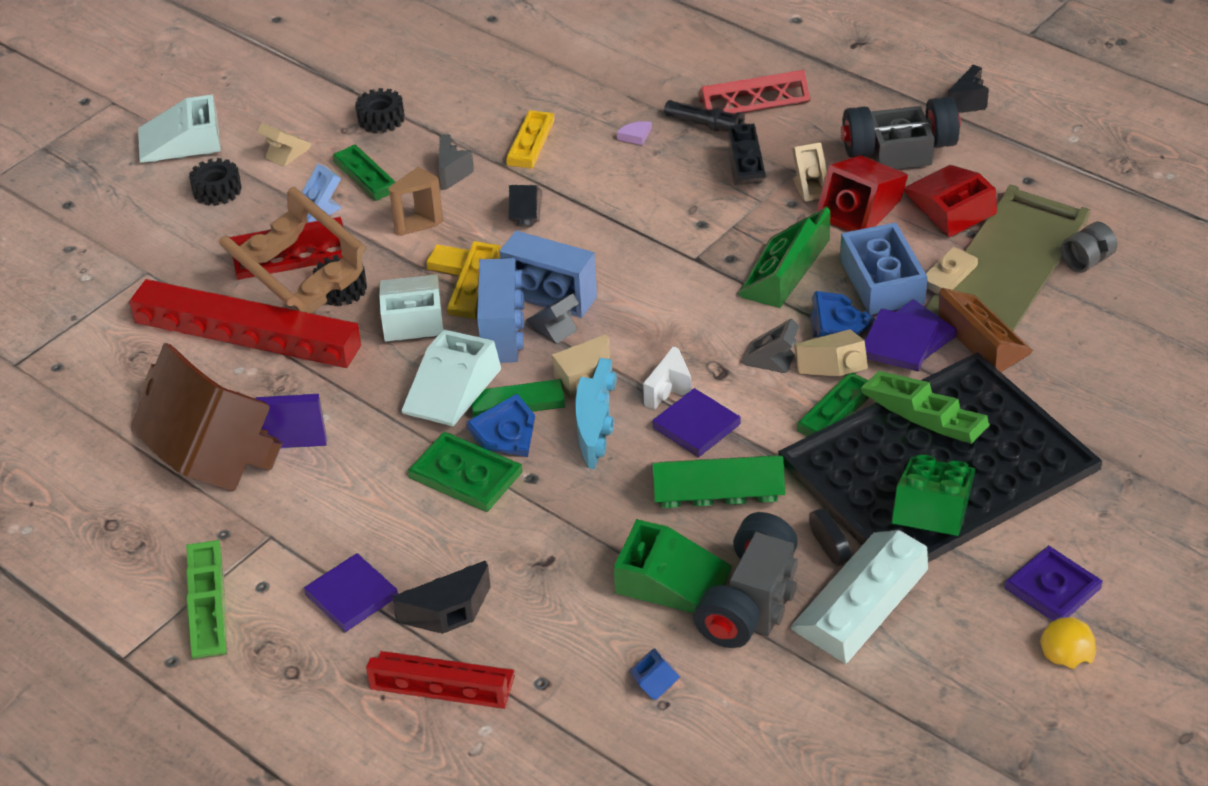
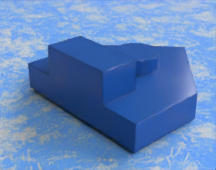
[810,291,875,338]
[466,394,535,457]

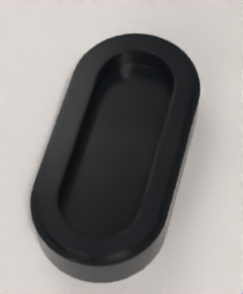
[809,508,851,565]

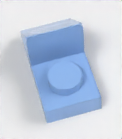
[302,164,342,223]

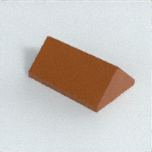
[939,288,1033,372]

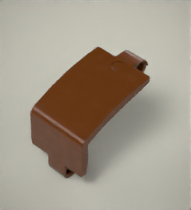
[131,343,283,491]

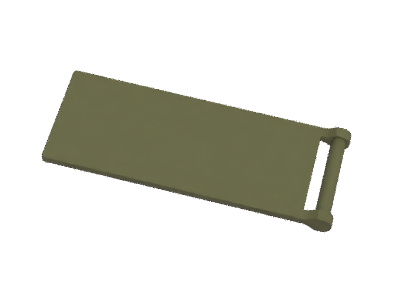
[926,184,1091,332]

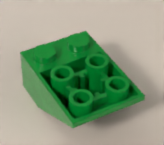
[892,455,976,536]
[614,519,732,613]

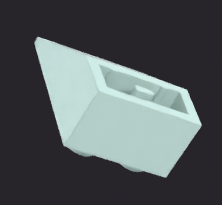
[138,94,221,163]
[379,274,443,342]
[402,329,501,426]

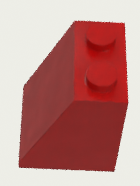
[817,155,909,232]

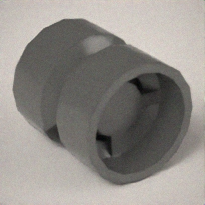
[1061,221,1117,273]

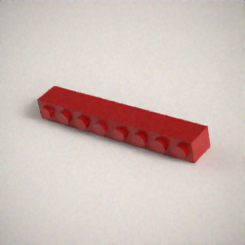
[129,279,362,368]

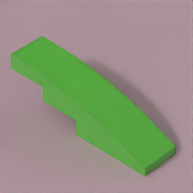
[861,371,989,444]
[186,540,227,659]

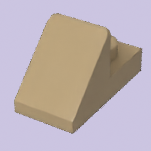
[257,122,312,167]
[792,142,827,202]

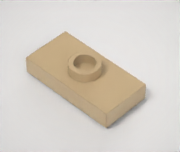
[926,247,978,294]

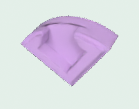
[617,121,652,145]

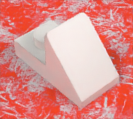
[643,347,691,410]

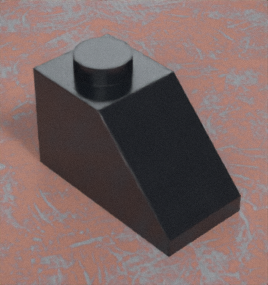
[509,185,542,226]

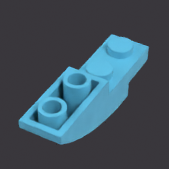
[575,358,617,469]

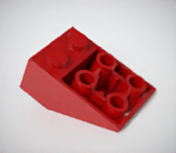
[904,165,997,237]

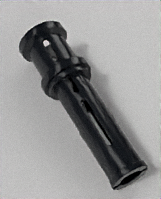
[664,100,745,132]

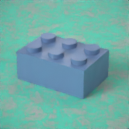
[840,222,928,315]
[500,231,597,318]
[477,258,524,363]

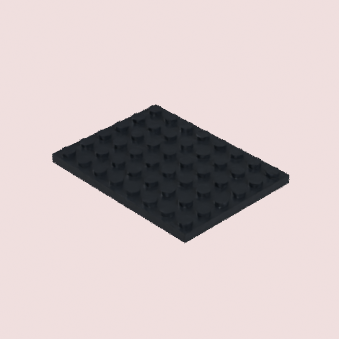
[778,352,1102,562]

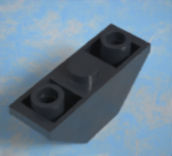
[728,123,766,185]
[392,560,491,634]

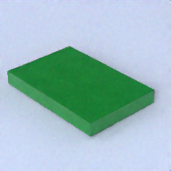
[408,431,523,512]

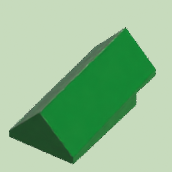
[738,207,830,308]

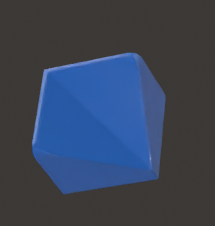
[630,648,680,700]

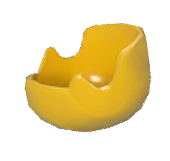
[1040,617,1097,669]

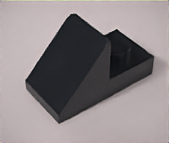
[947,65,989,113]

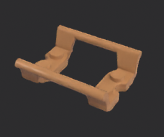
[219,187,366,313]

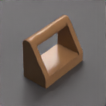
[389,167,443,236]

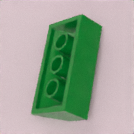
[651,455,785,508]

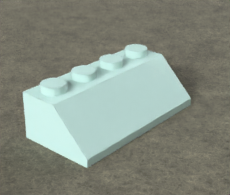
[791,530,928,664]

